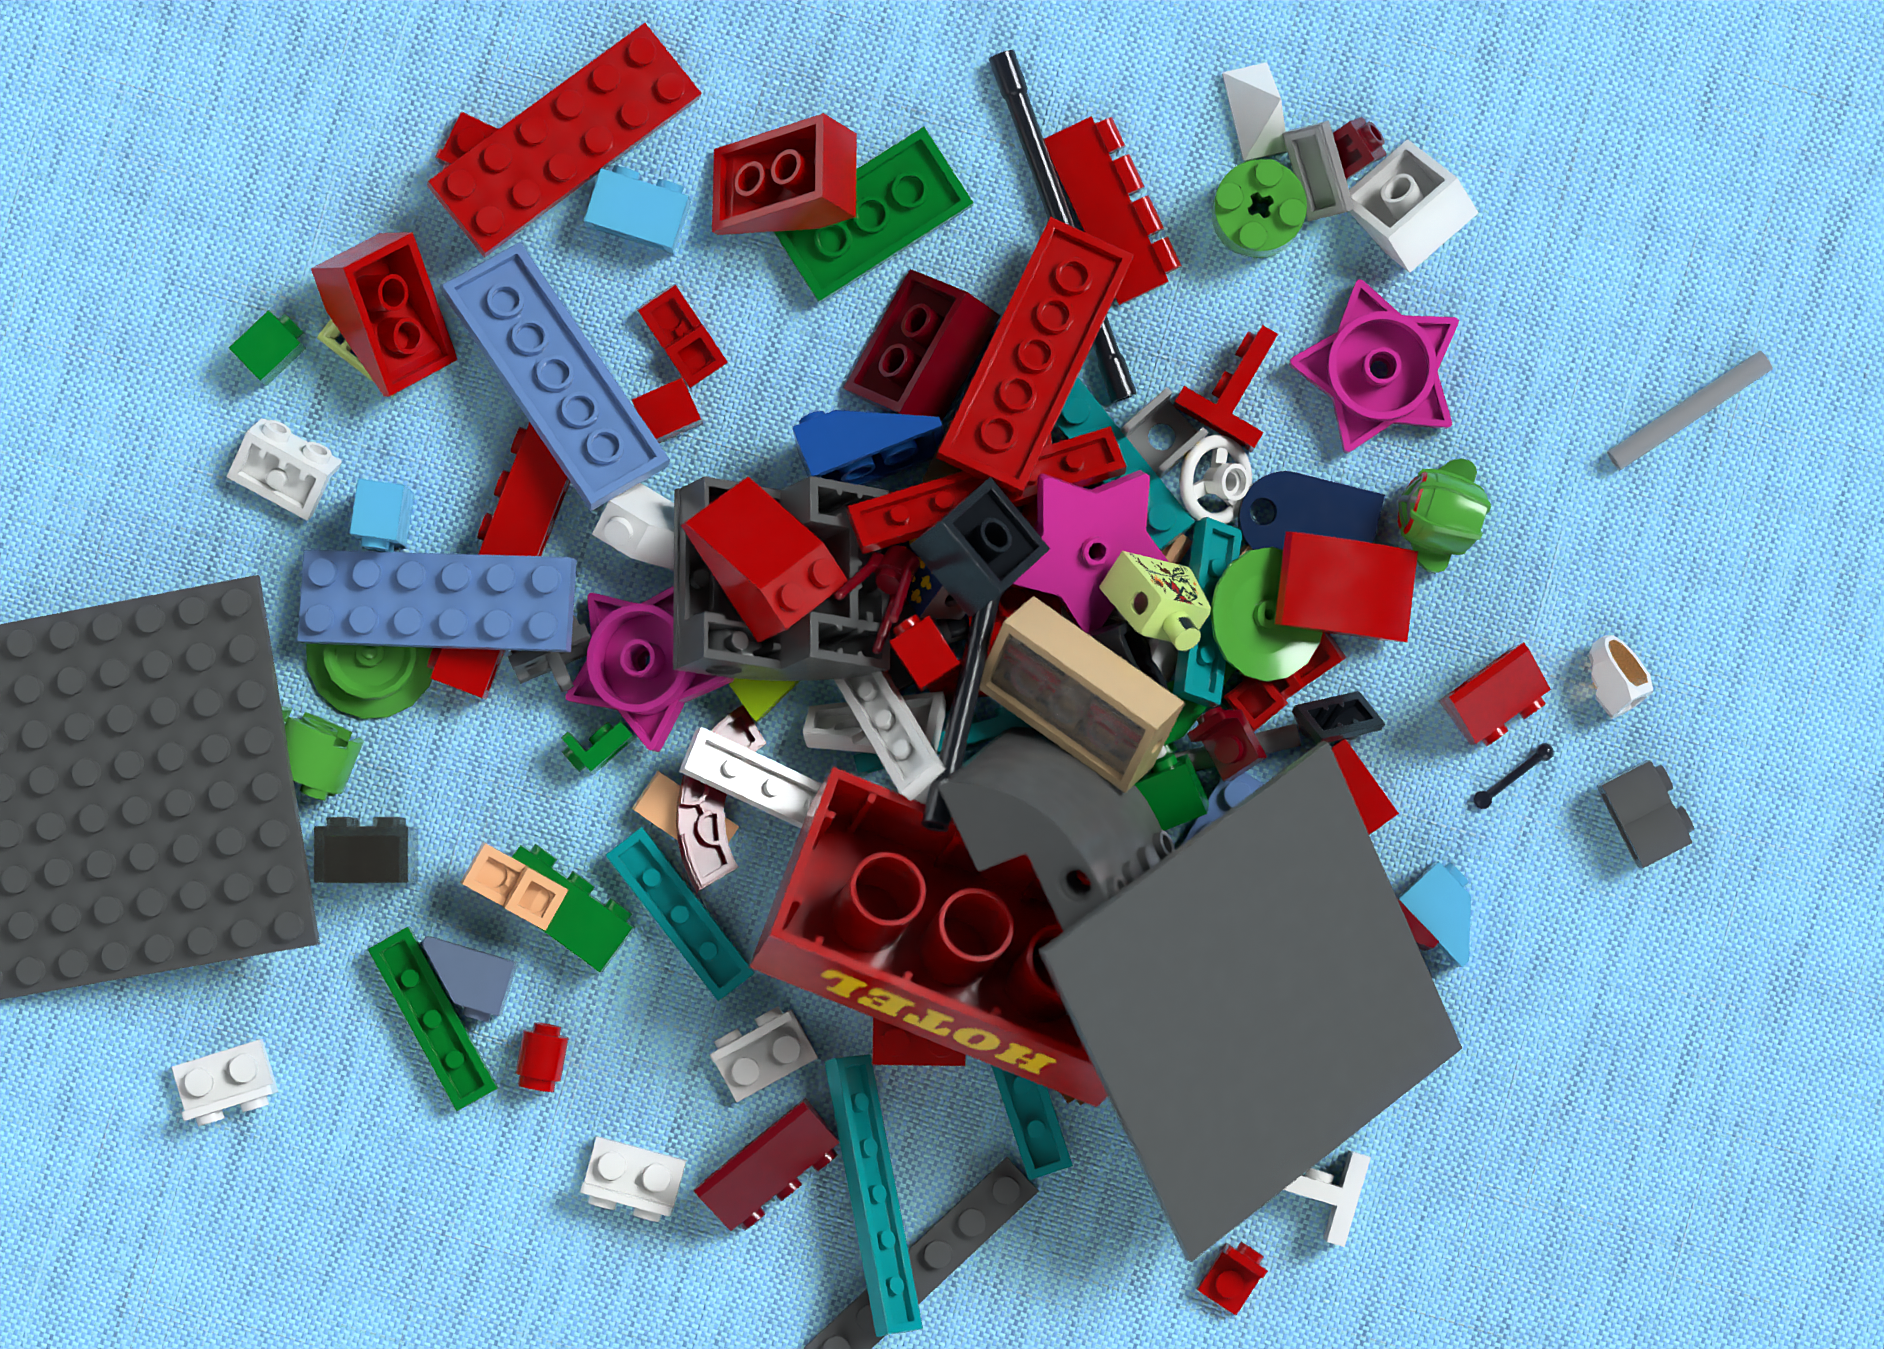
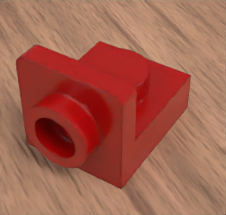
[435,111,498,170]
[1196,1242,1268,1315]

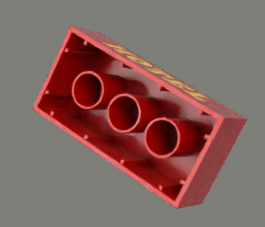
[749,767,1108,1107]

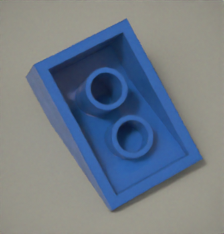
[792,410,944,486]

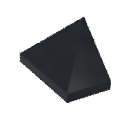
[1291,691,1385,745]

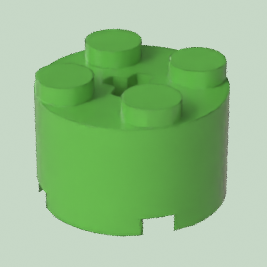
[1212,159,1307,258]
[281,706,364,800]

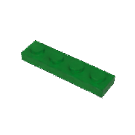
[368,926,499,1111]

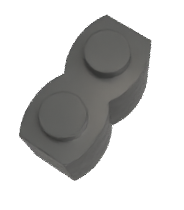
[1596,760,1694,868]

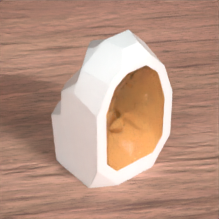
[1589,635,1653,719]

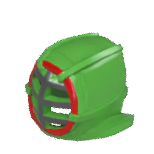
[1397,458,1491,574]

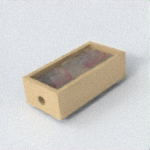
[980,596,1185,793]

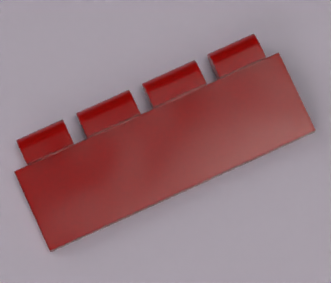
[1044,116,1182,306]

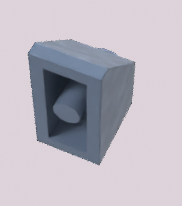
[423,936,518,1022]

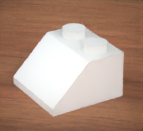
[1349,139,1479,273]

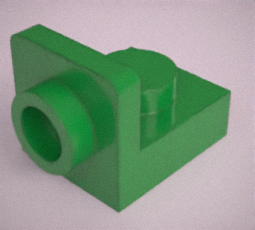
[561,721,636,774]

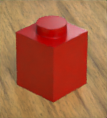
[632,377,703,443]

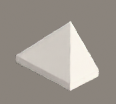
[1222,62,1287,162]

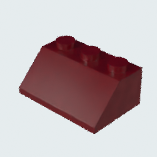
[843,269,1001,422]
[693,1097,840,1231]

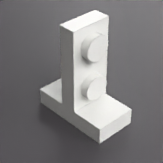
[1284,1150,1371,1247]

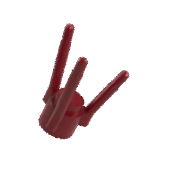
[835,545,920,654]

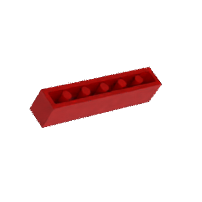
[427,422,570,700]

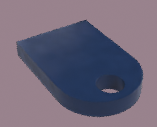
[1237,471,1385,550]

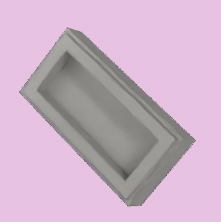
[1282,120,1354,221]

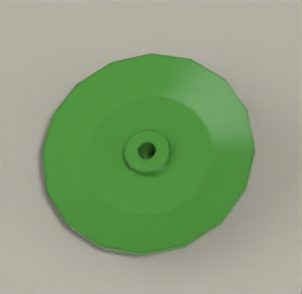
[1210,547,1322,682]
[306,644,433,719]

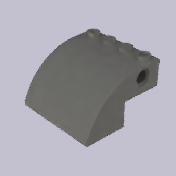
[673,476,890,681]
[938,727,1175,932]

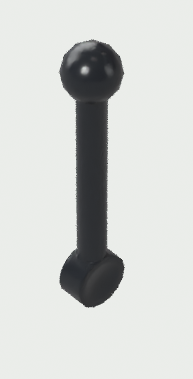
[1473,743,1554,809]

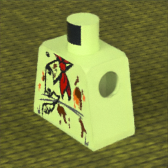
[1099,551,1211,651]

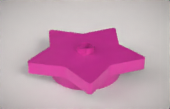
[1289,279,1459,454]
[1013,470,1169,633]
[565,586,734,752]

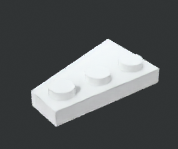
[803,691,947,754]

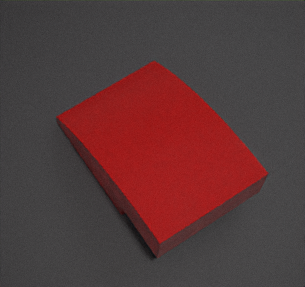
[1275,531,1418,643]

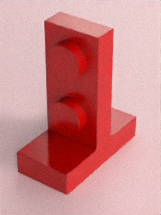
[1173,325,1278,452]

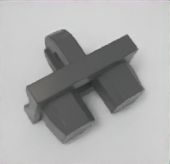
[508,615,591,692]

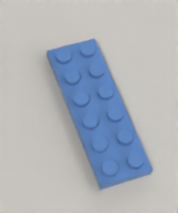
[441,242,670,511]
[298,550,577,652]

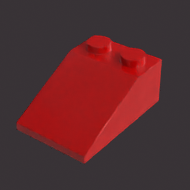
[712,113,857,235]
[311,232,458,397]
[681,476,848,642]

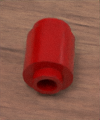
[515,1022,569,1092]

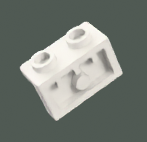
[227,418,342,521]
[709,1006,818,1102]
[171,1039,278,1126]
[580,1136,687,1222]

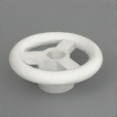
[1179,435,1252,524]

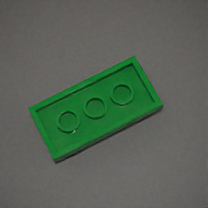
[773,126,974,304]

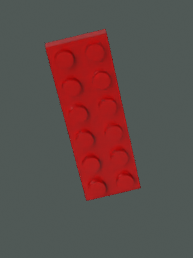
[427,23,702,258]
[936,217,1134,497]

